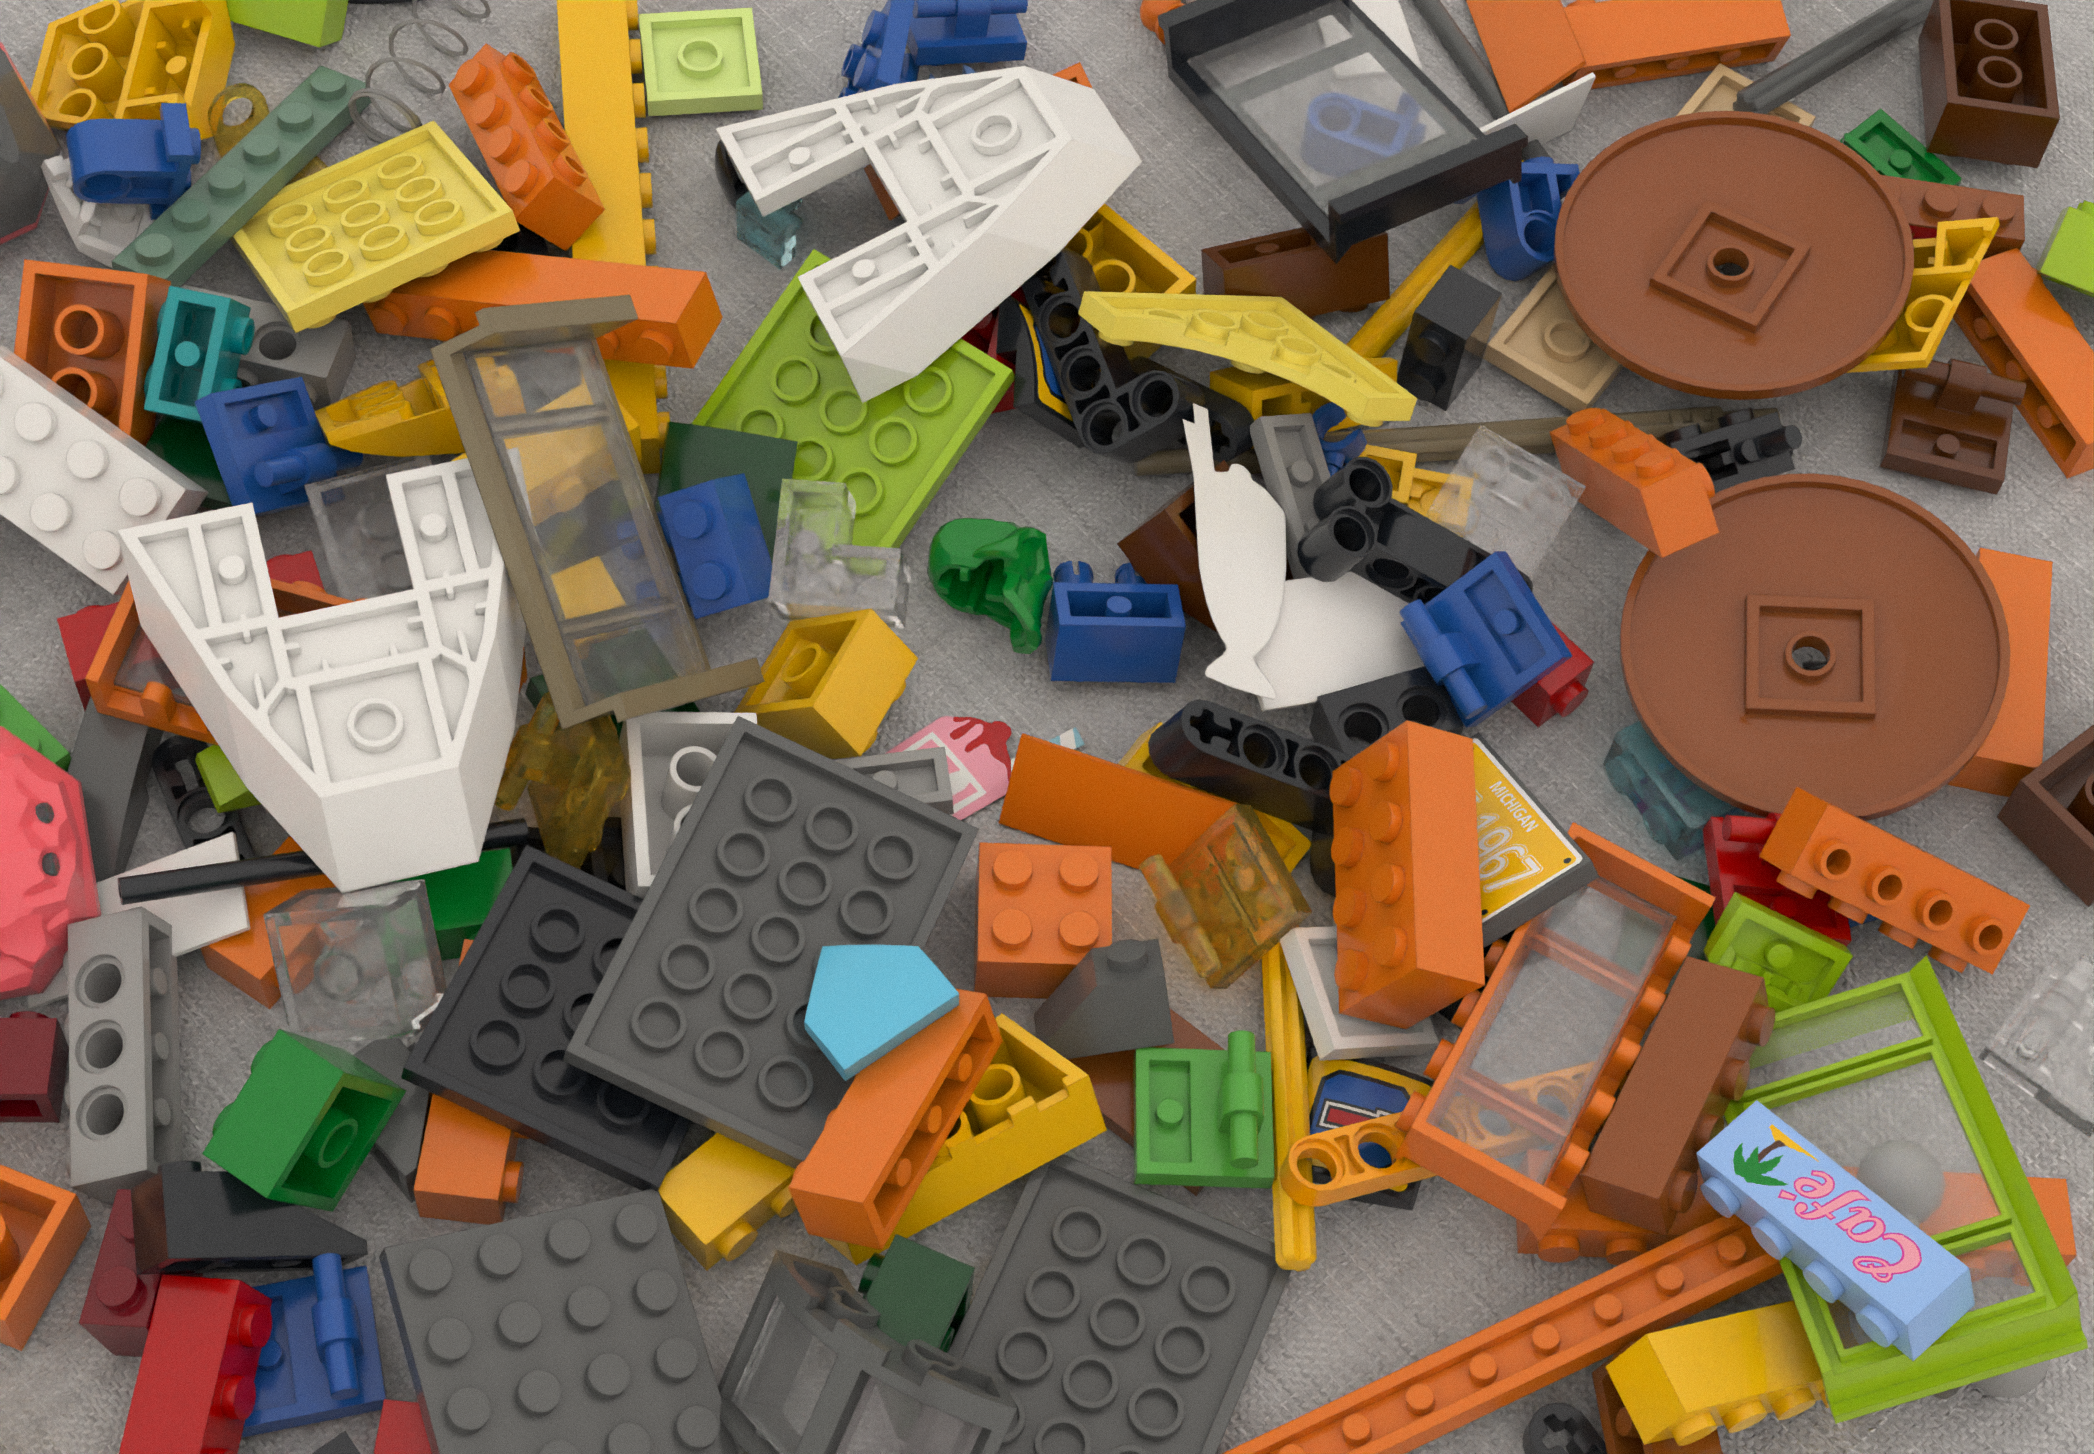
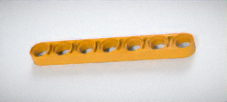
[1279,1050,1641,1207]

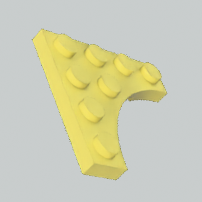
[1078,291,1417,427]

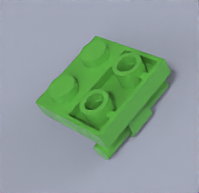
[1133,1030,1275,1189]

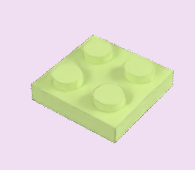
[639,8,763,117]

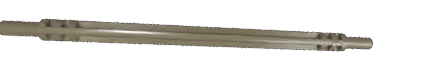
[1133,406,1780,476]

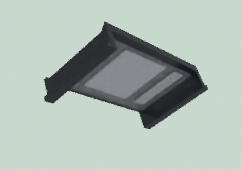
[1158,0,1528,265]

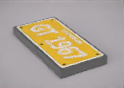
[1470,732,1599,948]

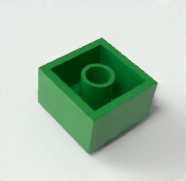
[202,1029,406,1212]

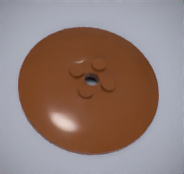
[1554,111,1914,400]
[1619,473,2010,821]

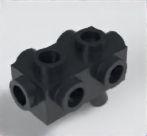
[1664,408,1802,493]

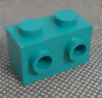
[144,286,255,424]

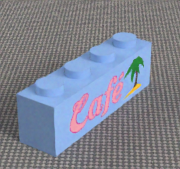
[1696,1100,1975,1361]

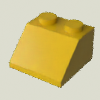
[734,608,918,759]

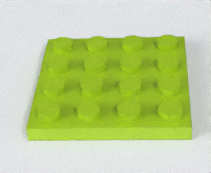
[691,249,1015,579]

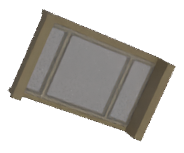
[430,295,765,730]

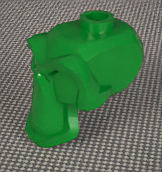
[927,518,1054,654]

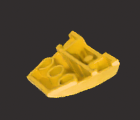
[30,0,235,140]
[1847,217,2000,373]
[315,357,525,457]

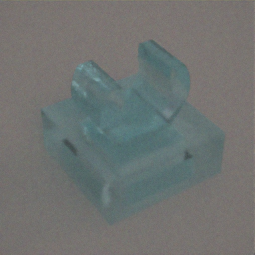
[736,191,803,270]

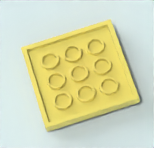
[230,120,520,333]

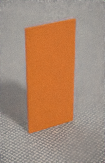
[1466,0,1587,113]
[999,733,1246,896]

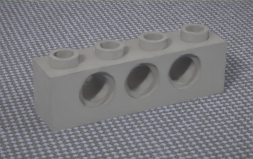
[179,284,356,411]
[63,906,182,1204]

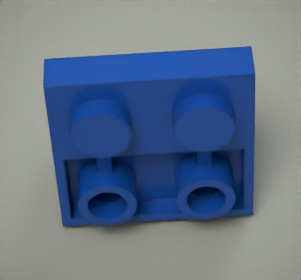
[838,0,920,98]
[907,0,1028,66]
[194,376,363,517]
[1399,551,1573,728]
[242,1253,387,1438]

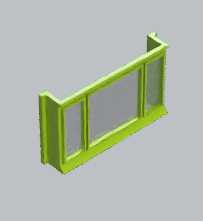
[1724,955,2088,1424]

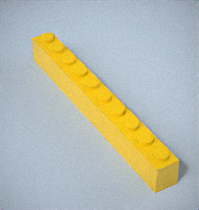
[557,0,670,474]

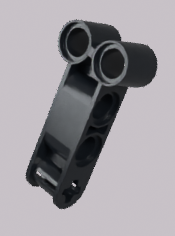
[1297,457,1533,605]

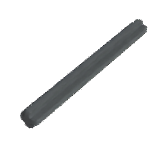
[1733,0,1934,114]

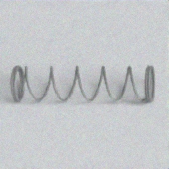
[348,0,491,143]

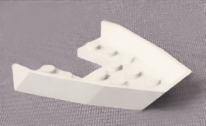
[716,66,1142,403]
[117,448,533,893]

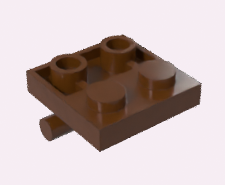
[1880,358,2026,495]

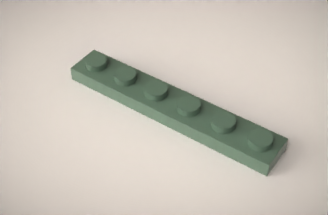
[111,66,371,287]

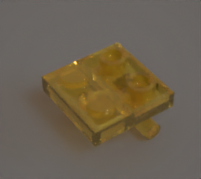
[494,691,631,869]
[1139,804,1312,989]

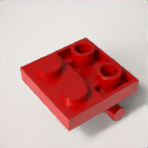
[1702,812,1852,947]

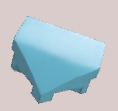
[804,945,959,1081]

